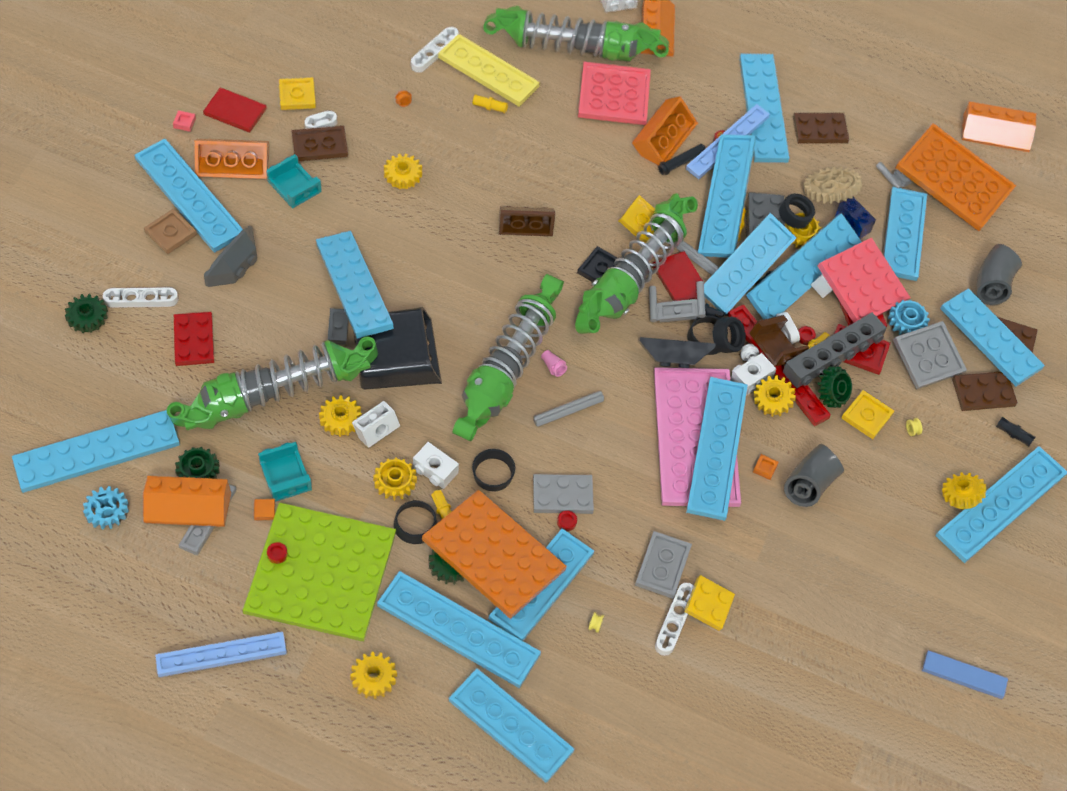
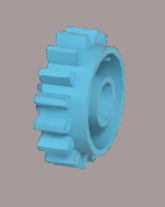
[888,300,930,335]

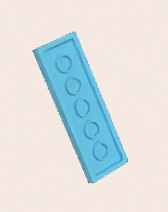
[883,187,927,281]
[704,213,796,315]
[940,288,1045,386]
[489,529,594,641]
[449,668,574,783]

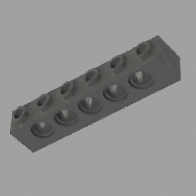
[783,312,887,388]

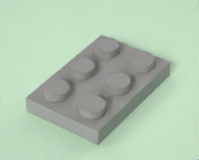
[533,474,594,514]
[635,531,692,599]

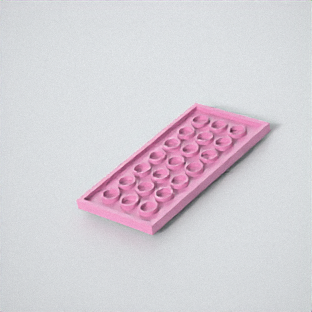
[654,368,741,507]

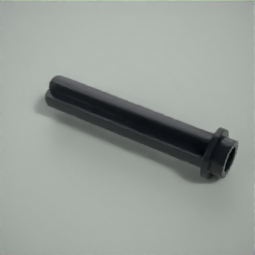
[658,144,706,175]

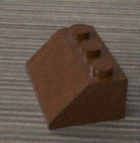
[499,206,555,237]

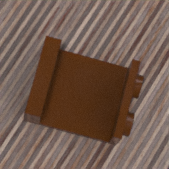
[749,315,809,367]

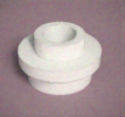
[740,344,759,361]

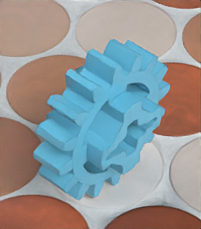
[83,486,129,530]

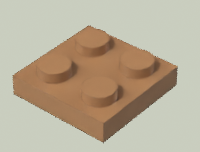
[144,209,197,254]

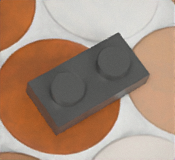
[327,308,349,345]

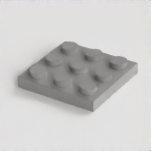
[893,321,967,390]

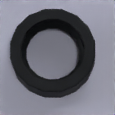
[779,193,815,229]
[713,317,746,353]

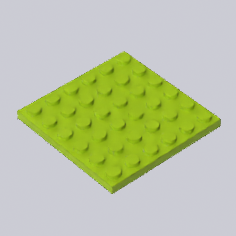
[243,503,396,642]

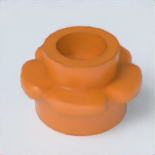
[395,91,412,107]

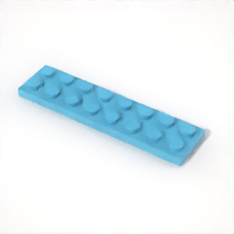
[739,54,789,163]
[698,134,756,258]
[134,139,243,253]
[746,213,861,320]
[316,231,394,338]
[686,377,748,521]
[12,410,180,493]
[935,446,1067,563]
[377,571,541,688]

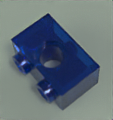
[835,197,876,239]

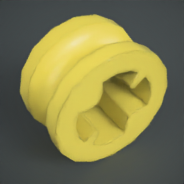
[906,418,923,437]
[588,612,604,633]

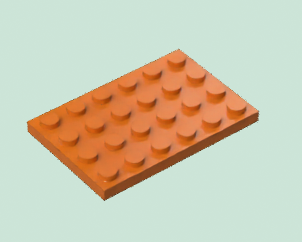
[895,123,1016,231]
[422,490,567,619]

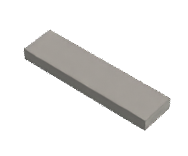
[179,484,237,556]

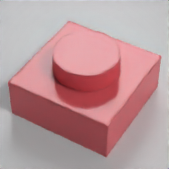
[173,110,196,132]

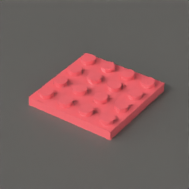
[578,62,651,125]
[817,237,911,323]

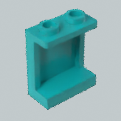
[266,154,322,209]
[258,442,312,502]

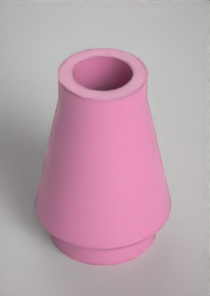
[541,350,567,377]

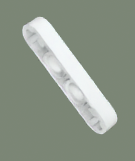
[411,27,459,72]
[103,288,178,308]
[655,583,694,656]

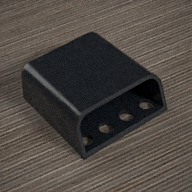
[353,307,442,390]

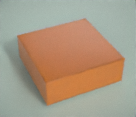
[753,454,779,480]
[254,499,275,521]

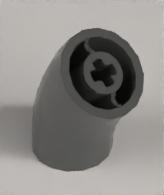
[976,244,1022,305]
[784,444,844,507]

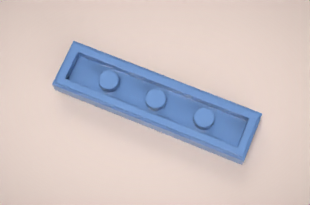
[922,650,1008,699]

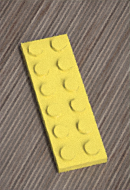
[438,34,540,107]

